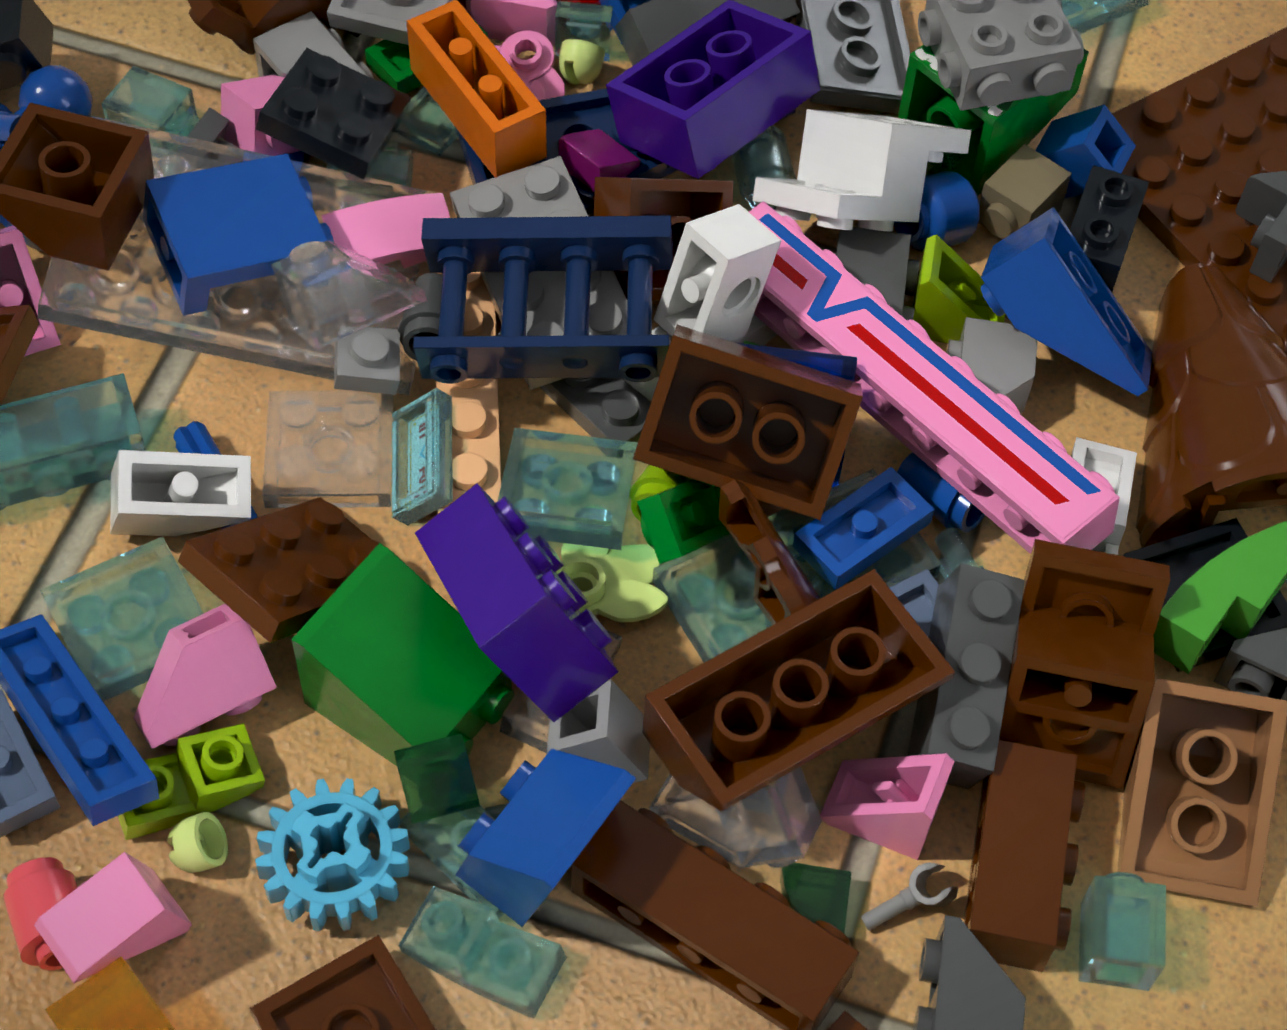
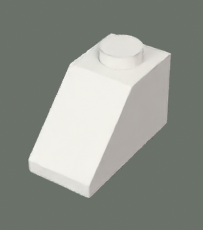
[110,450,251,536]

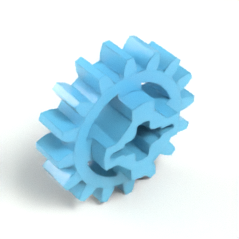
[255,778,410,932]

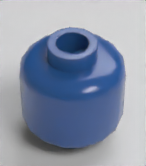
[894,171,980,252]

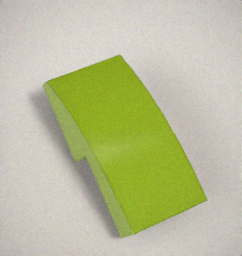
[118,723,265,840]

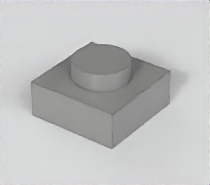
[334,324,400,395]

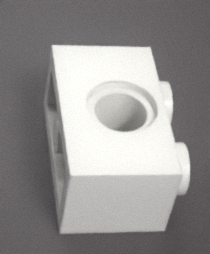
[653,204,782,342]

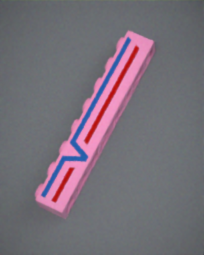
[749,201,1120,554]

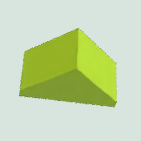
[913,234,1005,343]

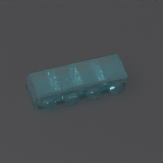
[0,373,146,511]

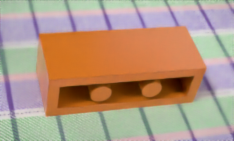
[406,0,547,178]

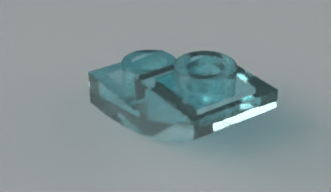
[398,886,567,1019]

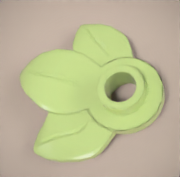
[556,523,668,622]

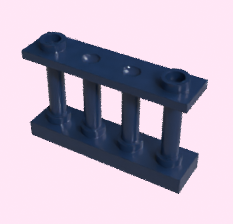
[413,216,673,384]

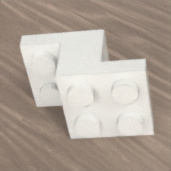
[753,109,971,231]

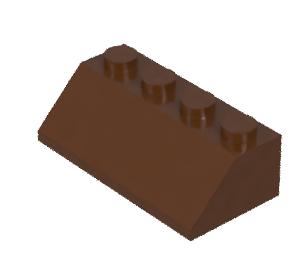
[642,569,955,812]

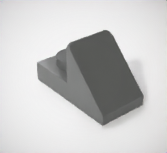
[1235,171,1287,283]

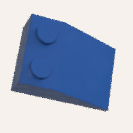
[980,207,1153,396]

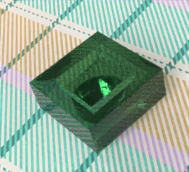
[394,733,480,824]

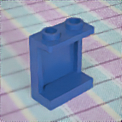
[142,153,335,316]

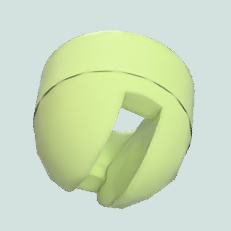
[559,39,605,85]
[167,812,228,873]

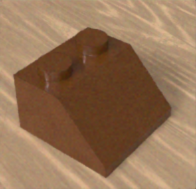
[0,103,155,271]
[594,177,733,301]

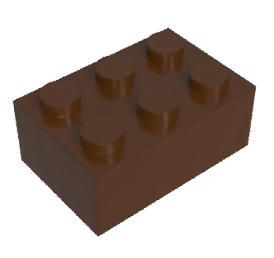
[633,324,863,520]

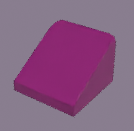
[559,129,641,192]

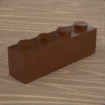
[571,800,859,1030]

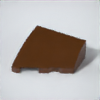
[719,479,821,625]

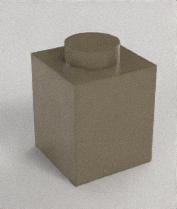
[978,144,1072,239]

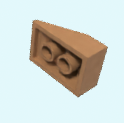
[1117,678,1287,907]

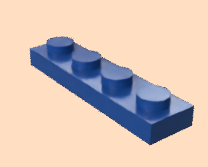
[0,614,159,826]

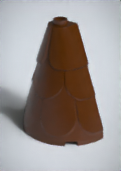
[1136,264,1287,548]

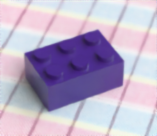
[606,0,820,179]
[415,483,619,723]

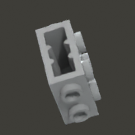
[918,0,1084,111]

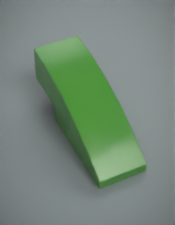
[1154,521,1287,674]

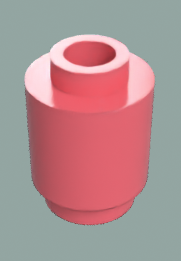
[3,857,78,970]

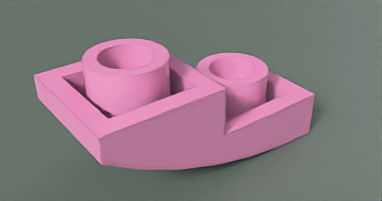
[321,193,451,278]

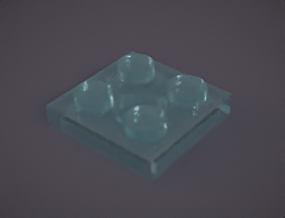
[498,428,638,550]
[40,536,204,701]

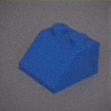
[455,748,636,927]

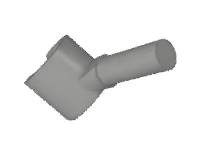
[860,863,959,931]

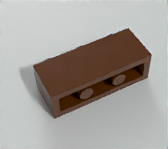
[963,740,1085,972]

